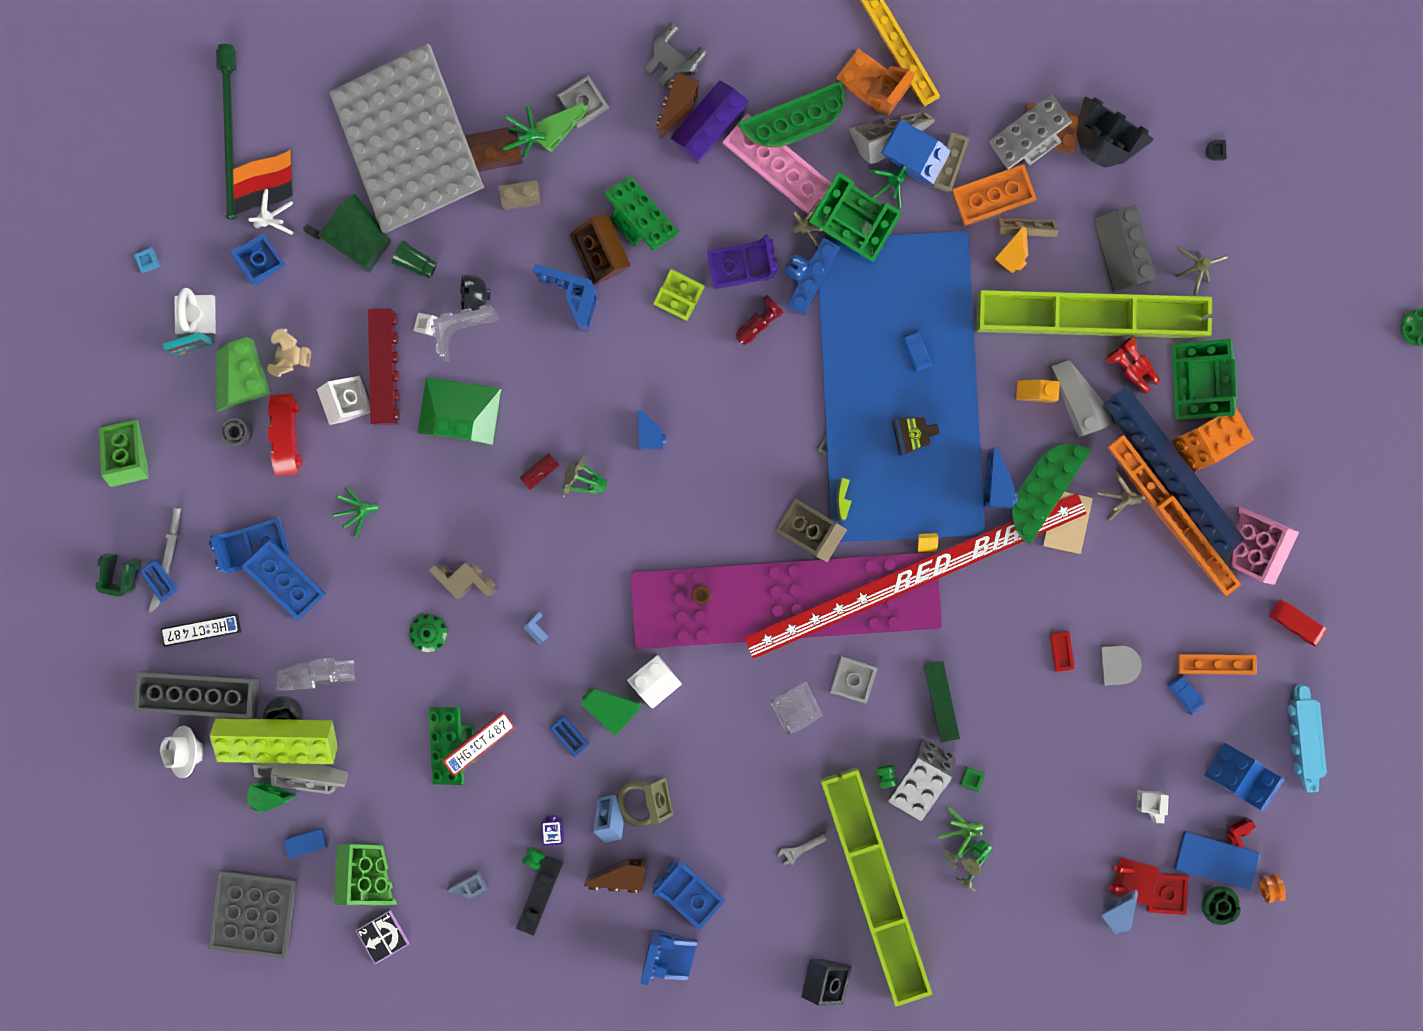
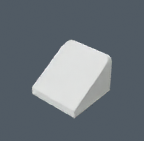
[413,312,441,337]

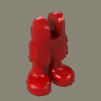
[1105,336,1160,394]

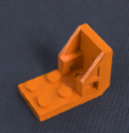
[835,48,915,116]

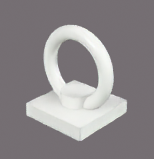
[175,288,216,335]

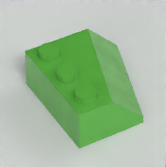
[216,337,271,412]
[334,844,397,905]

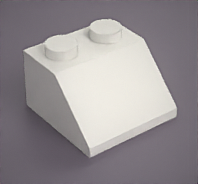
[317,376,370,425]
[627,655,682,709]

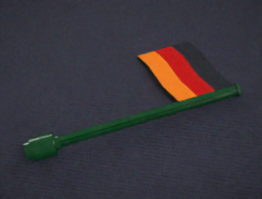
[216,44,293,220]

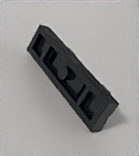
[516,855,563,936]

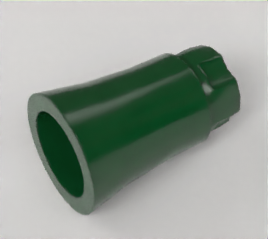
[391,240,438,279]

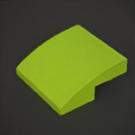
[653,269,705,321]
[836,478,851,521]

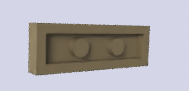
[933,132,970,193]
[998,218,1058,237]

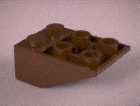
[656,73,699,139]
[584,858,646,893]

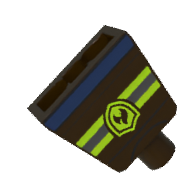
[892,417,939,456]

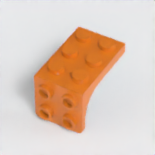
[1173,407,1254,472]

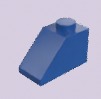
[638,410,666,450]

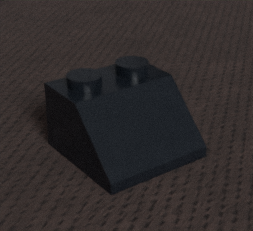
[801,959,852,1006]

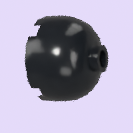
[460,275,490,313]
[263,696,303,720]

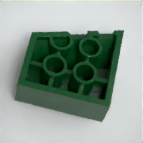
[318,194,391,273]

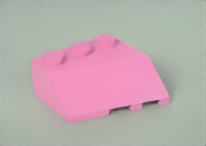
[1231,507,1299,585]

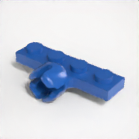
[785,238,841,315]

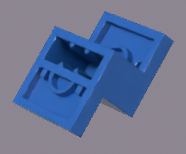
[1204,743,1285,812]

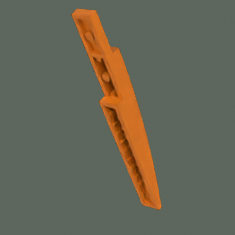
[1107,435,1241,596]

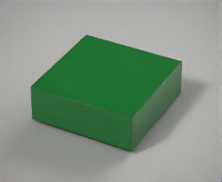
[960,766,985,792]

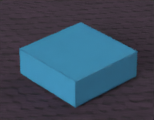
[134,247,160,273]

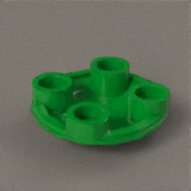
[1401,308,1423,346]

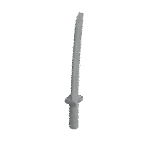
[149,508,181,612]

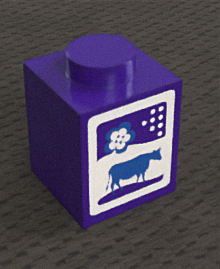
[541,815,564,846]

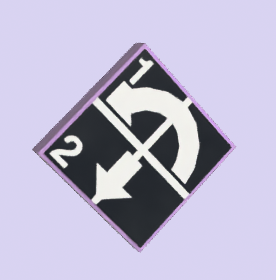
[356,910,409,964]

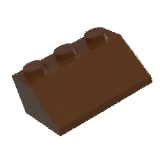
[465,126,523,172]
[570,214,631,285]

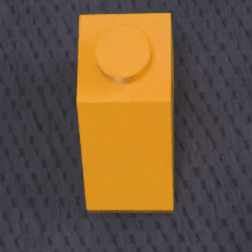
[995,226,1028,274]
[1015,380,1060,403]

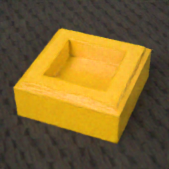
[917,533,938,553]

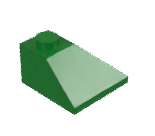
[247,780,296,813]

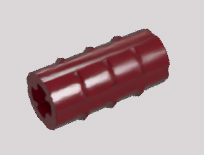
[519,453,559,490]

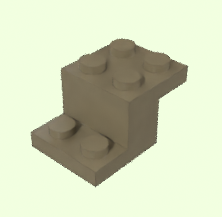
[429,563,497,598]

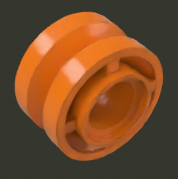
[1259,873,1286,903]

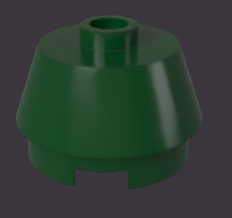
[1201,886,1241,925]

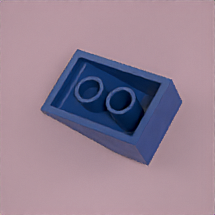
[881,119,951,184]
[984,447,1017,509]

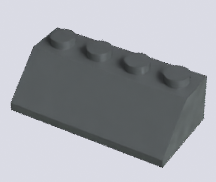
[1094,205,1156,292]

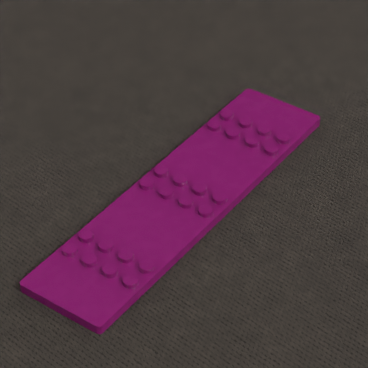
[631,552,942,649]

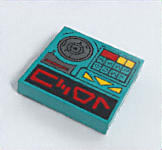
[163,332,214,356]

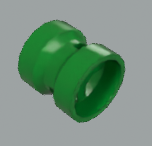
[876,765,898,788]

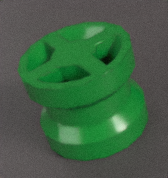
[522,846,546,869]

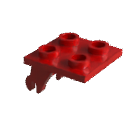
[1107,857,1159,906]

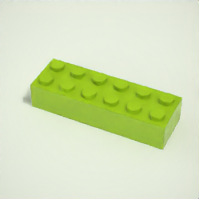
[210,718,338,764]

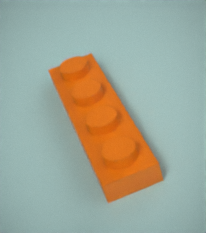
[1177,654,1257,674]

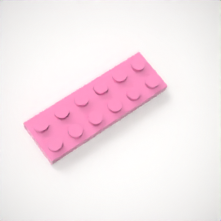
[723,113,831,215]

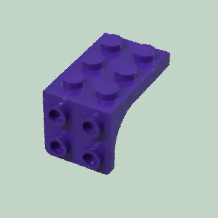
[707,234,778,290]

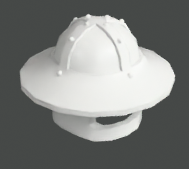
[160,726,204,778]

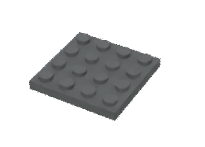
[208,870,297,959]

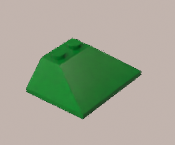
[809,171,902,262]
[1172,338,1238,420]
[417,377,502,445]

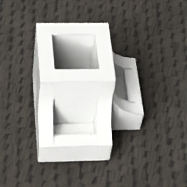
[1136,790,1169,823]

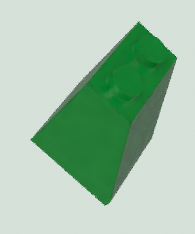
[581,687,643,736]

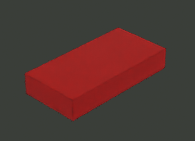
[1049,631,1075,672]

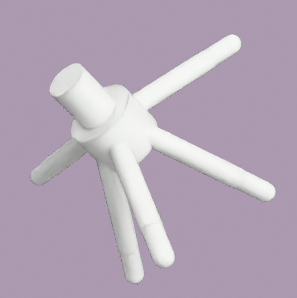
[248,189,294,235]

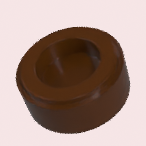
[692,585,711,605]

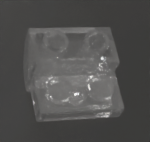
[769,682,823,735]

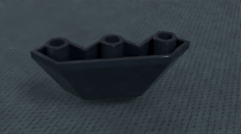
[1076,96,1154,168]

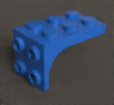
[209,518,291,573]
[652,858,725,930]

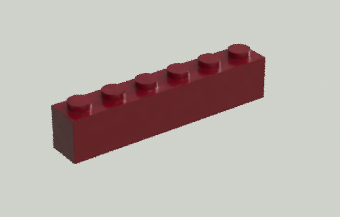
[368,308,400,426]

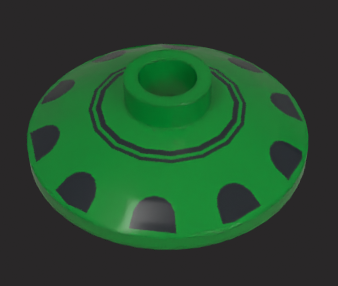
[409,614,448,652]

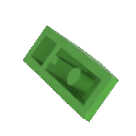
[534,103,589,152]

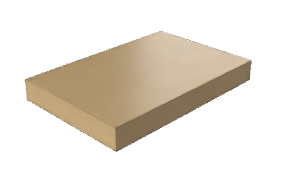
[1042,492,1093,554]

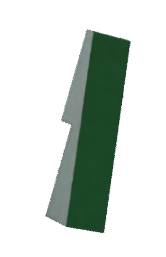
[923,661,960,743]

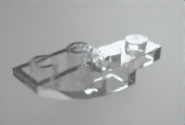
[276,657,355,691]

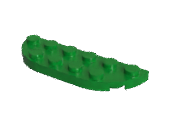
[738,81,845,148]
[1011,444,1091,545]

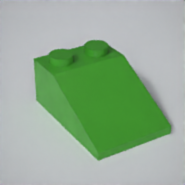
[99,419,149,487]

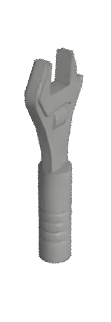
[777,834,827,865]

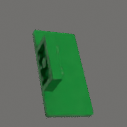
[604,176,679,251]
[428,707,476,785]

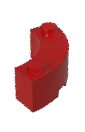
[268,393,303,476]

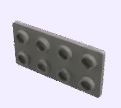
[989,94,1072,170]

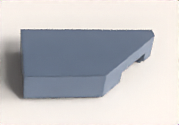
[447,872,488,899]

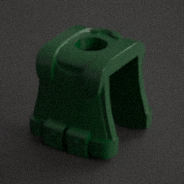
[95,553,141,597]

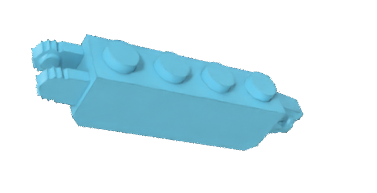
[1288,684,1327,792]

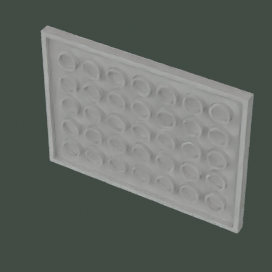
[329,44,484,234]

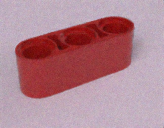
[1269,599,1327,646]

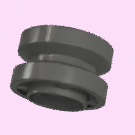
[220,418,252,446]

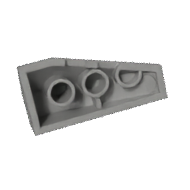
[849,111,935,164]
[1051,360,1114,438]

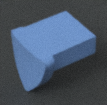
[524,612,548,645]

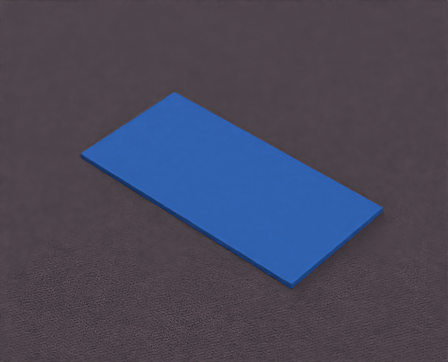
[816,231,985,542]

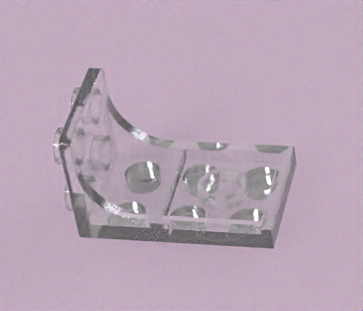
[431,305,500,362]

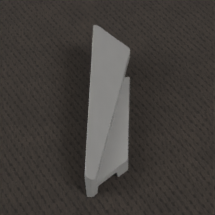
[253,763,348,794]

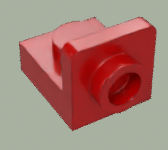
[1226,817,1256,848]

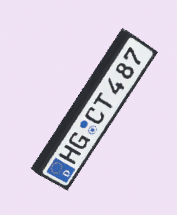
[161,614,241,647]

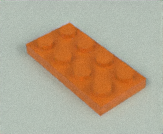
[951,164,1037,226]

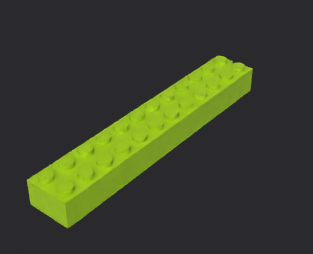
[976,290,1212,339]
[820,767,933,1007]

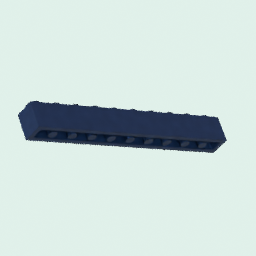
[1103,386,1245,557]

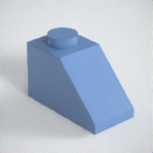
[593,794,624,843]
[1102,889,1138,935]

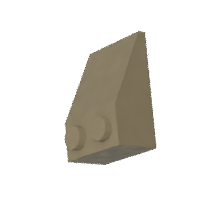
[775,498,847,562]

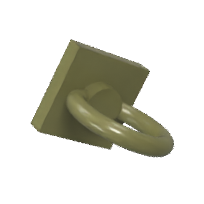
[617,777,674,827]

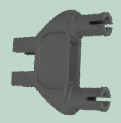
[644,22,708,90]

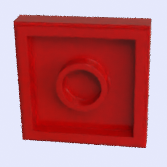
[1146,873,1189,915]

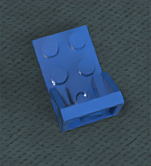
[533,264,598,332]
[640,930,698,985]

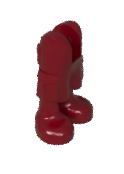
[735,295,784,345]

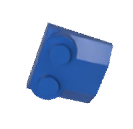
[231,234,286,286]

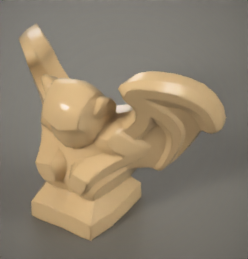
[267,329,311,377]

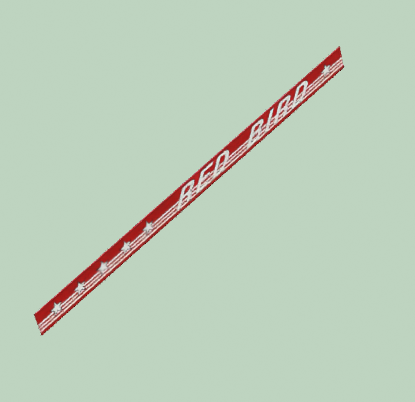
[744,493,1087,659]

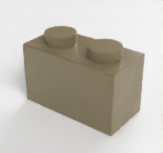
[499,180,542,210]

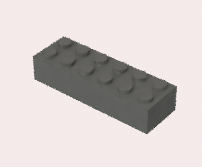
[133,671,260,719]

